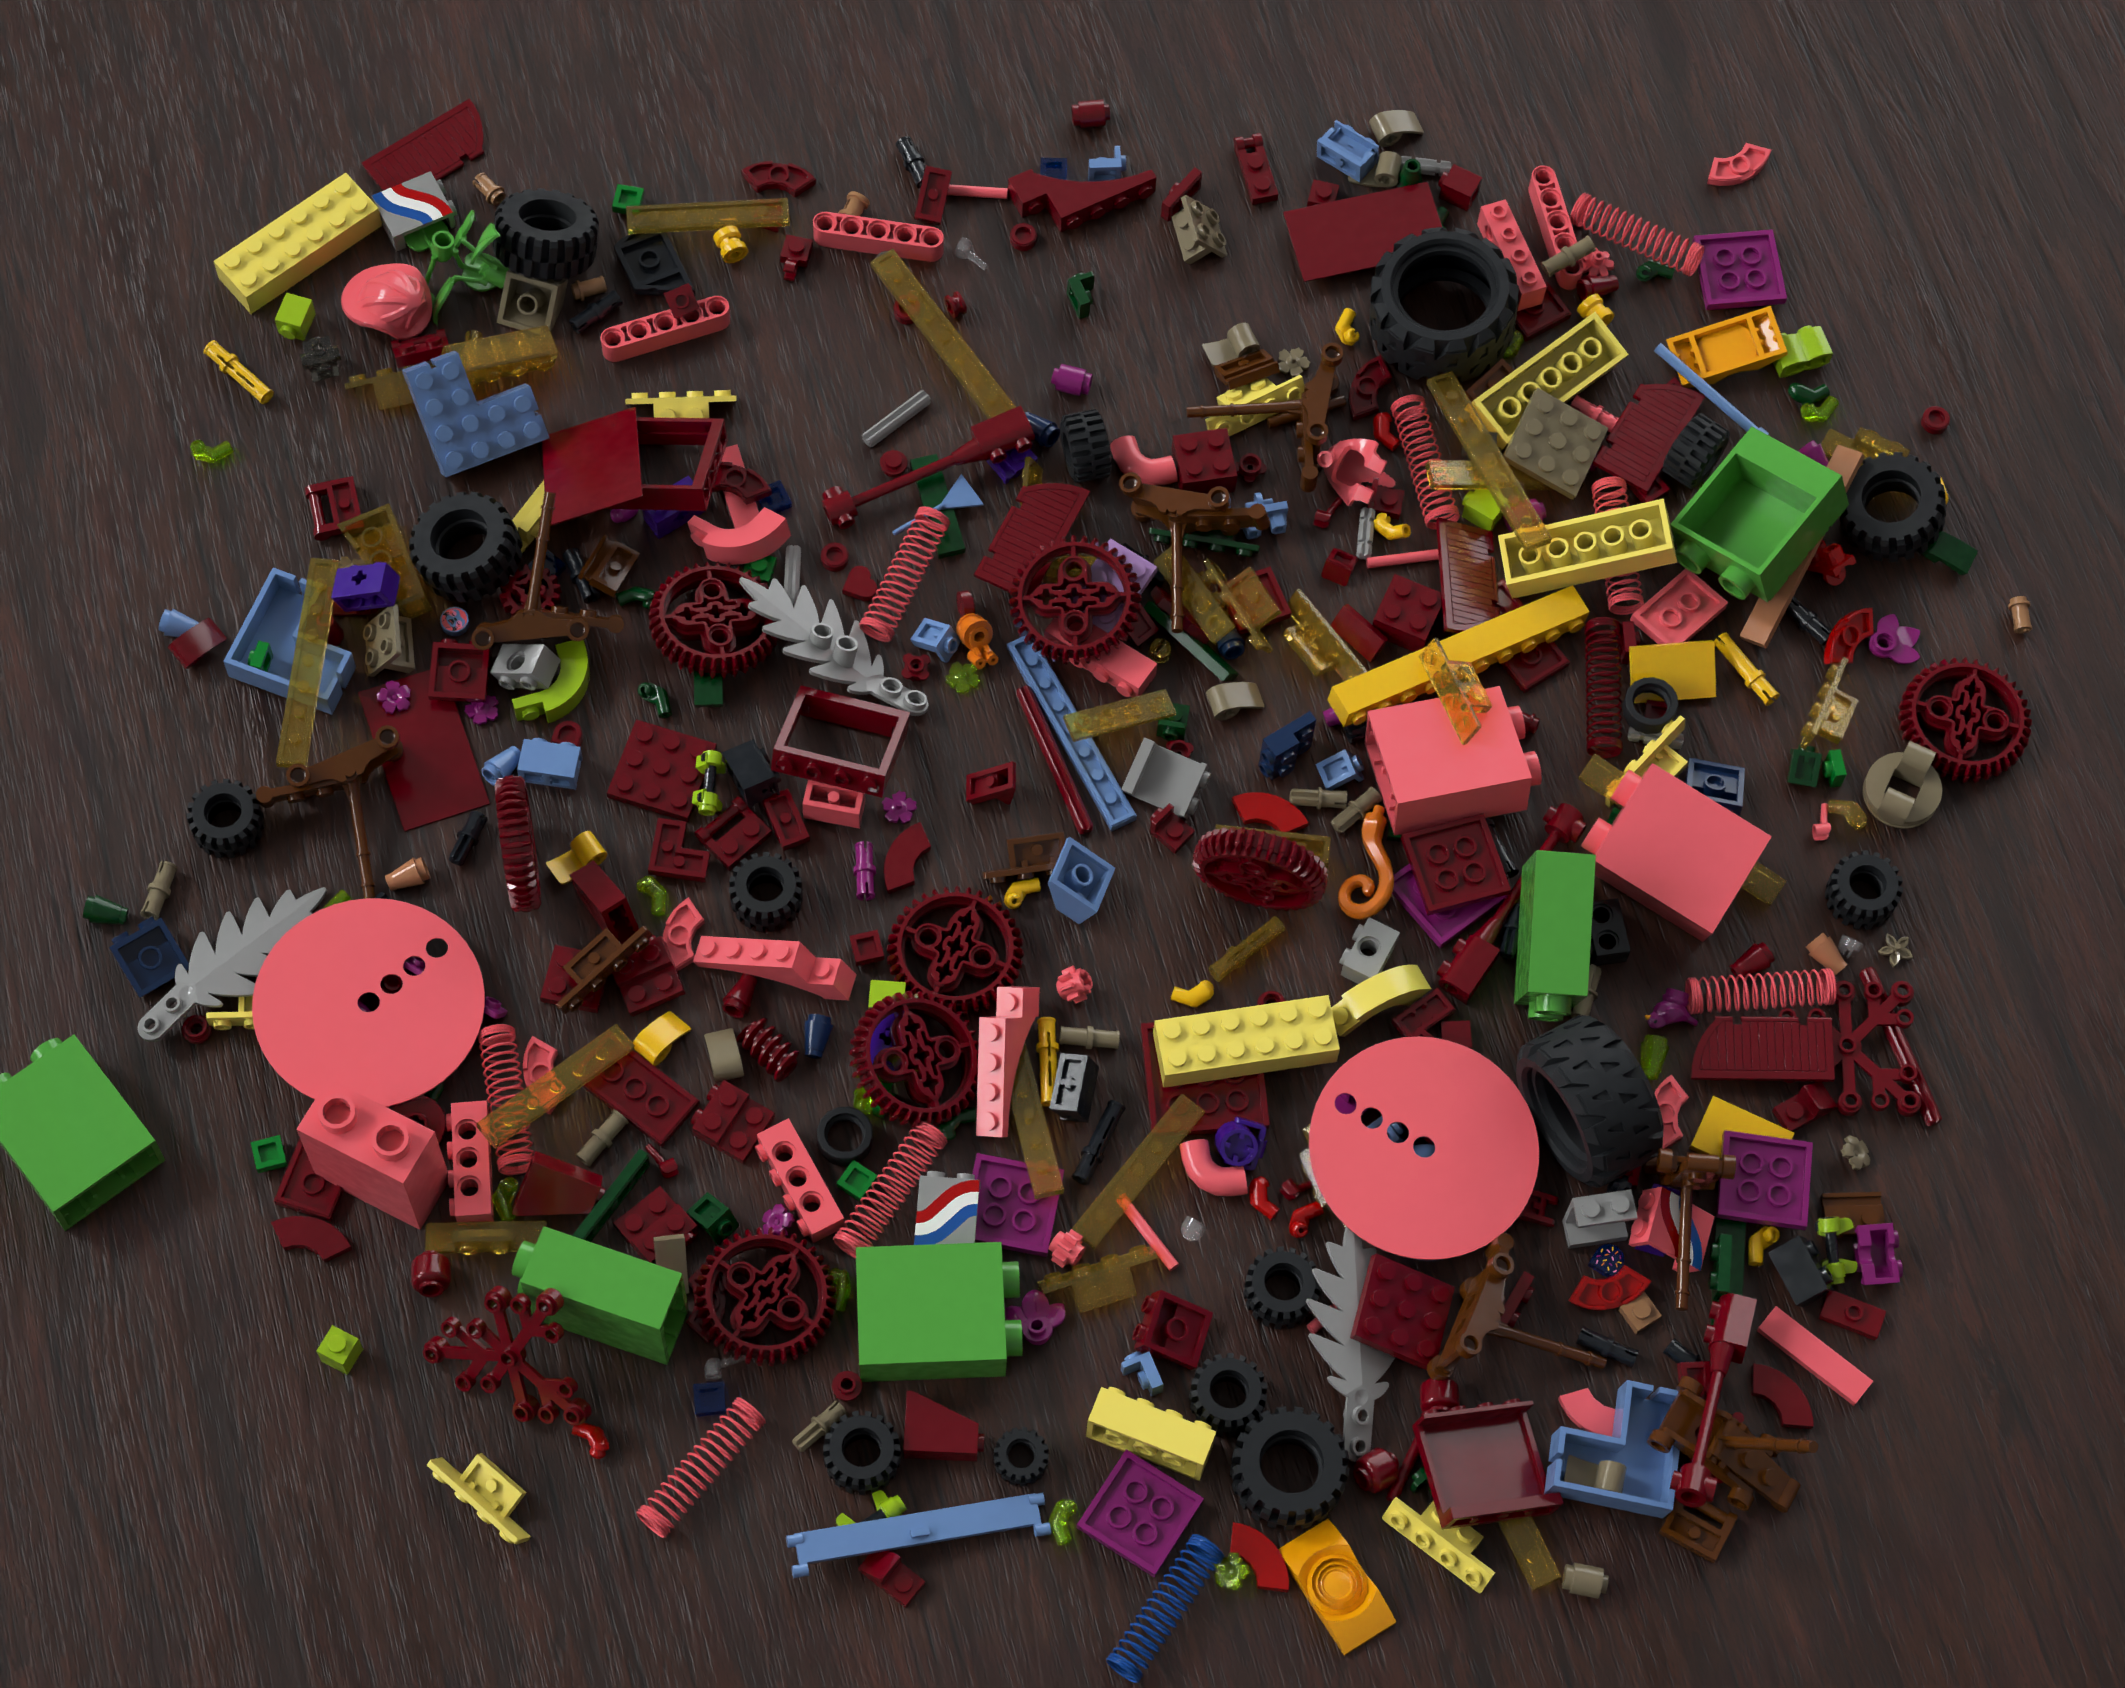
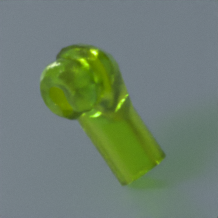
[1499,330,1523,361]
[1801,396,1839,422]
[190,440,234,463]
[637,876,667,916]
[492,1177,519,1223]

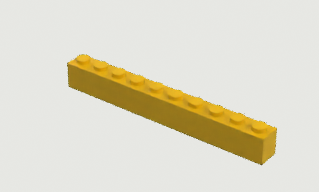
[1327,585,1590,727]

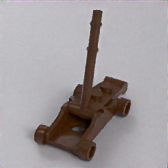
[1186,343,1343,493]
[1119,472,1270,633]
[471,491,625,650]
[256,725,404,899]
[1643,1148,1736,1311]
[1427,1233,1607,1380]
[1647,1376,1818,1513]

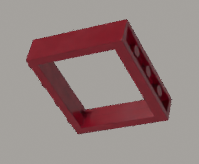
[608,417,728,511]
[771,685,910,798]

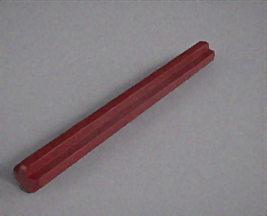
[1017,685,1093,835]
[1859,967,1942,1126]

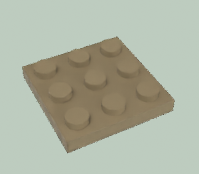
[1501,388,1608,499]

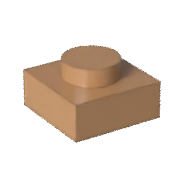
[1619,1291,1662,1334]

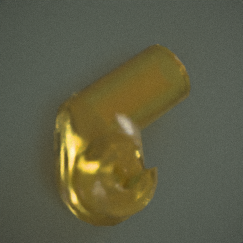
[1828,799,1867,830]

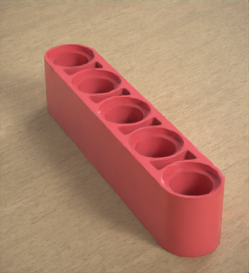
[1528,166,1584,290]
[813,212,944,262]
[600,296,730,362]

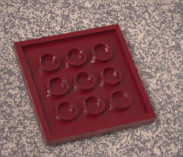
[1140,1022,1270,1138]

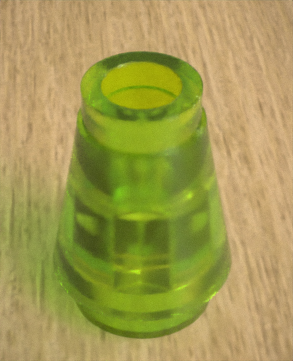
[1641,1035,1670,1080]

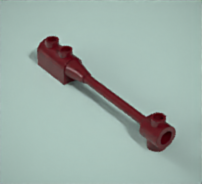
[821,405,1035,529]
[1437,803,1587,1005]
[1670,1293,1757,1507]

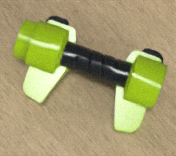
[692,750,726,816]
[1815,1216,1858,1284]
[836,1490,907,1526]

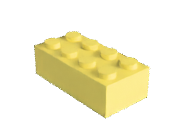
[1086,1387,1216,1481]

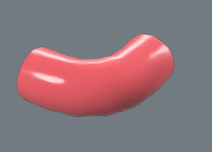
[1110,435,1178,486]
[1179,1139,1248,1196]

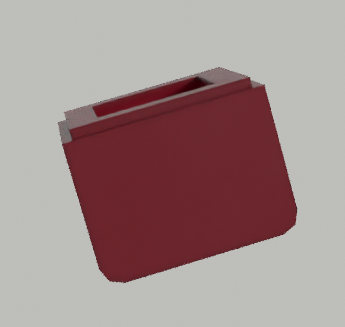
[1321,548,1359,586]

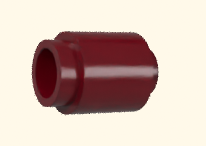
[1071,99,1110,128]

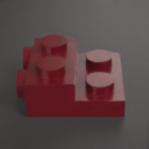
[428,639,492,703]
[612,935,686,1017]
[691,1080,775,1165]
[613,1186,698,1264]
[1132,1290,1213,1370]

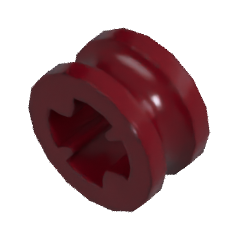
[944,291,967,319]

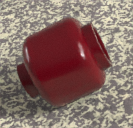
[411,1250,451,1297]
[1420,1377,1460,1413]
[1353,1447,1399,1493]

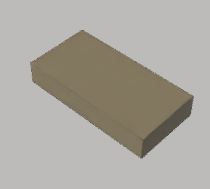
[653,1234,689,1294]

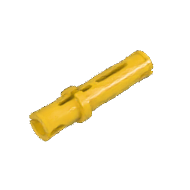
[204,340,274,404]
[1714,632,1780,706]
[1036,1017,1059,1107]

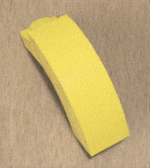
[1331,965,1431,1037]

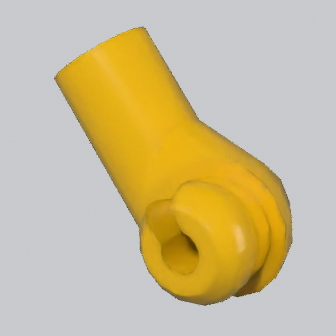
[1335,308,1360,346]
[1373,513,1411,540]
[1004,877,1041,909]

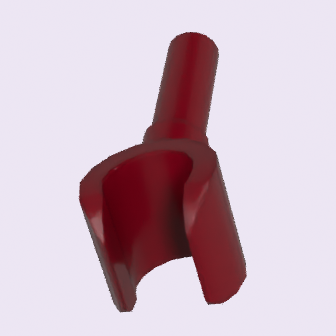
[1313,497,1343,528]
[645,1144,679,1179]
[1279,1178,1318,1201]

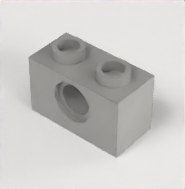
[490,644,561,690]
[1339,917,1400,984]

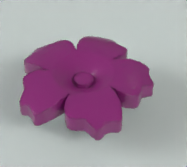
[376,680,411,715]
[464,695,499,726]
[882,790,917,824]
[762,1204,794,1237]

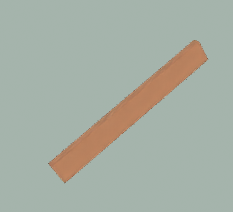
[1740,445,1865,648]

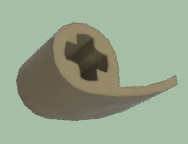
[1369,110,1424,147]
[1348,151,1402,187]
[1202,323,1260,367]
[1206,682,1264,721]
[704,1028,744,1083]
[1564,1455,1627,1493]

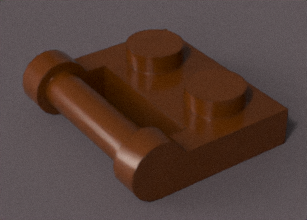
[1659,1499,1738,1564]

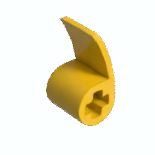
[546,831,607,885]
[632,1011,691,1066]

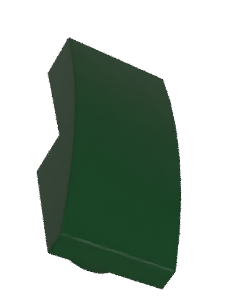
[1917,531,1978,576]
[694,671,723,708]

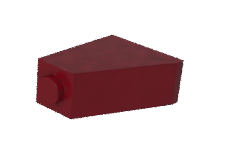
[569,860,639,944]
[512,1151,605,1216]
[904,1391,984,1462]

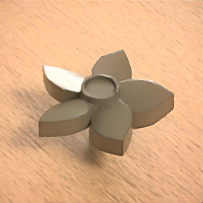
[1877,934,1913,968]

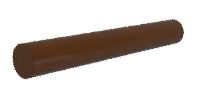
[1266,395,1347,429]

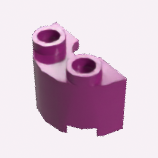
[1853,1223,1903,1285]

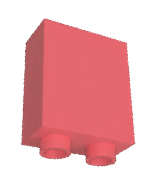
[1365,686,1542,836]
[1581,763,1772,942]
[296,1078,448,1230]

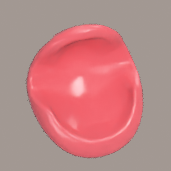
[341,264,432,340]

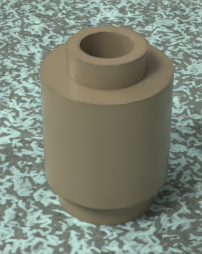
[1562,1562,1609,1599]

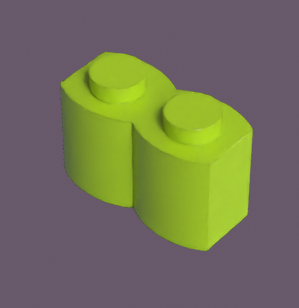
[1773,325,1833,378]

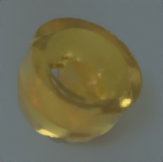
[1149,638,1172,663]

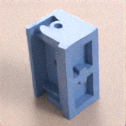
[1317,120,1379,183]
[517,738,583,790]

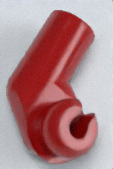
[1373,412,1401,452]
[1249,1176,1280,1221]
[1289,1200,1324,1238]
[572,1422,609,1459]

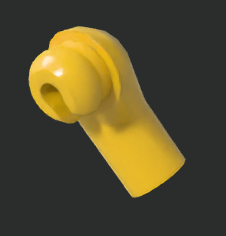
[1171,980,1214,1007]
[1748,1226,1780,1266]

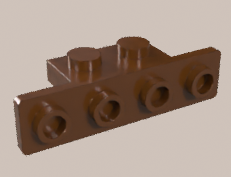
[982,831,1065,883]
[556,926,653,1014]

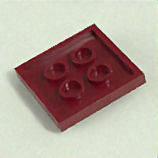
[607,719,717,822]
[1401,813,1511,916]
[1350,1253,1455,1370]

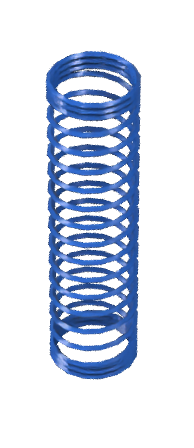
[1106,1534,1225,1683]

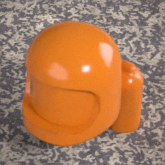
[956,613,999,669]

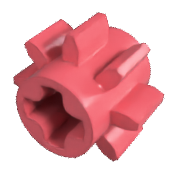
[1056,966,1093,1004]
[1048,1229,1086,1268]

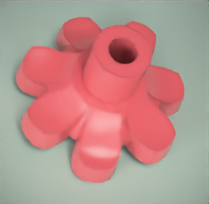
[1582,248,1614,276]

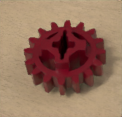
[499,564,562,617]

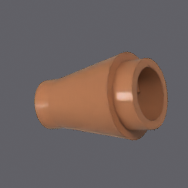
[385,857,431,891]
[1806,933,1848,976]

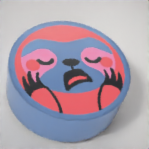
[440,607,469,637]

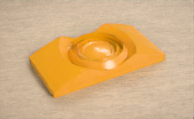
[1666,306,1788,388]
[1278,1518,1396,1656]

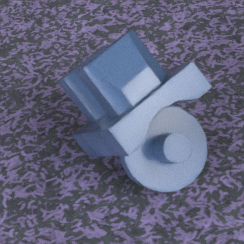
[1241,492,1288,539]

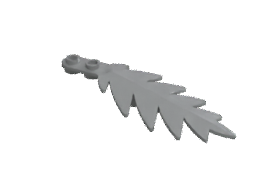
[739,577,929,716]
[138,887,327,1042]
[1306,1227,1395,1462]

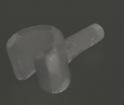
[955,237,988,270]
[704,1355,745,1380]

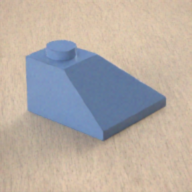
[1048,837,1115,924]

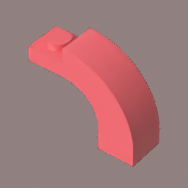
[687,507,791,565]

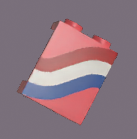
[1628,1187,1715,1273]

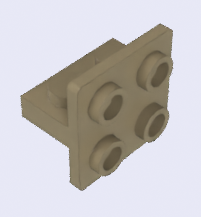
[1171,195,1227,264]
[363,604,415,677]

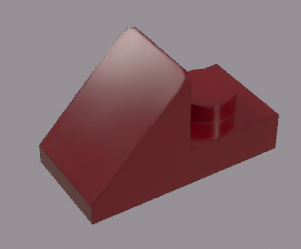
[966,761,1016,805]
[1772,1083,1838,1132]
[858,1551,925,1608]

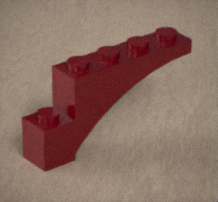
[1008,169,1157,232]

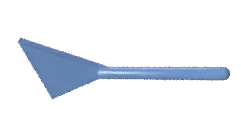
[893,474,984,535]

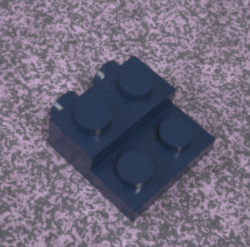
[1258,711,1317,780]
[1685,758,1745,816]
[109,916,189,998]

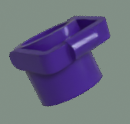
[1215,1117,1267,1171]

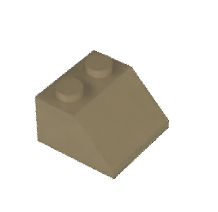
[497,269,568,338]

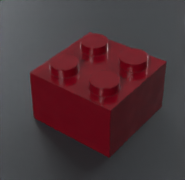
[1171,428,1237,494]
[1372,574,1443,652]

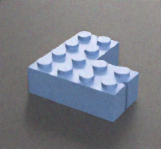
[402,351,550,477]
[223,568,356,715]
[1544,1380,1680,1518]

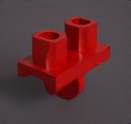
[1807,540,1857,586]

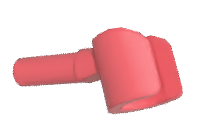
[1812,803,1831,841]

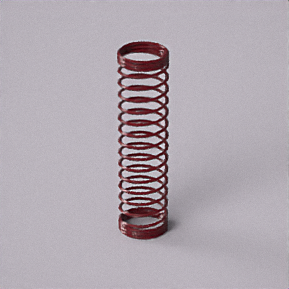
[1585,617,1623,758]

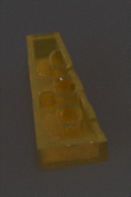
[337,503,433,619]

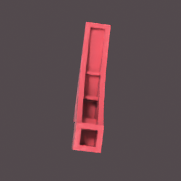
[693,936,857,1001]
[976,986,1040,1137]

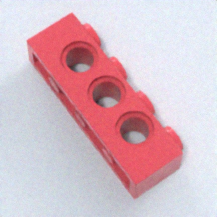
[1477,199,1547,311]
[446,1100,494,1226]
[755,1118,845,1243]

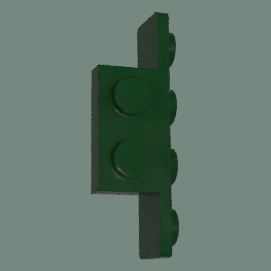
[1149,528,1260,557]
[1708,1218,1746,1325]

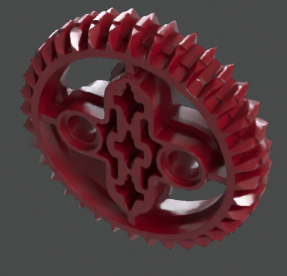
[1009,535,1142,665]
[649,561,778,679]
[1898,657,2032,783]
[495,775,541,912]
[1192,827,1328,911]
[887,885,1024,1017]
[849,991,979,1128]
[694,1227,837,1367]

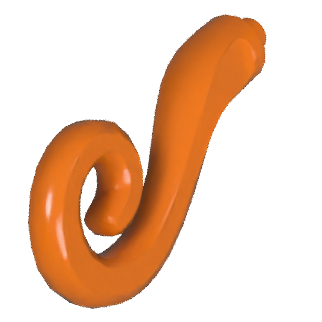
[1338,805,1394,920]

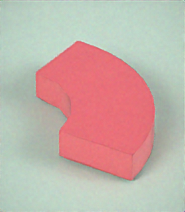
[1707,143,1771,186]
[662,897,705,972]
[523,1036,566,1115]
[1654,1074,1689,1149]
[1558,1388,1615,1437]

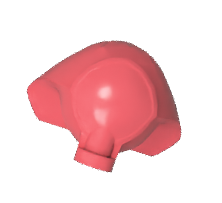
[1317,439,1396,506]

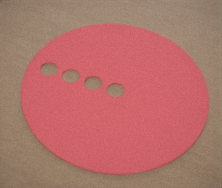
[252,898,485,1107]
[1309,1036,1539,1260]

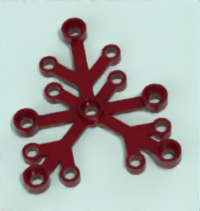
[1778,980,1921,1117]
[423,1285,592,1425]

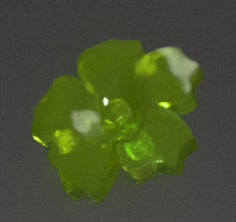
[945,661,980,694]
[1214,1552,1250,1591]

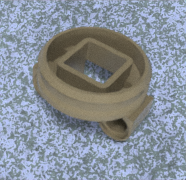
[1863,741,1942,828]

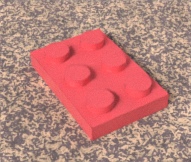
[1630,568,1728,644]

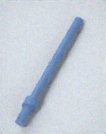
[1654,343,1769,435]

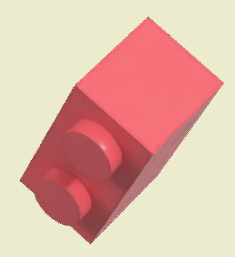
[802,780,865,829]

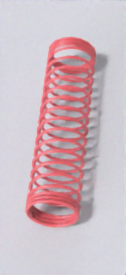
[1570,192,1705,277]
[1390,394,1460,530]
[1591,477,1644,615]
[859,506,951,642]
[1685,968,1837,1015]
[478,1024,534,1175]
[833,1120,948,1259]
[636,1397,766,1538]

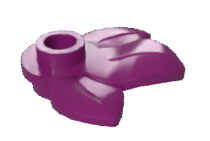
[1869,614,1920,664]
[1005,1290,1065,1345]

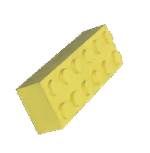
[214,173,382,314]
[1464,312,1629,454]
[1498,499,1677,599]
[1153,995,1340,1088]

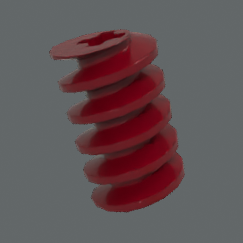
[736,1018,799,1082]

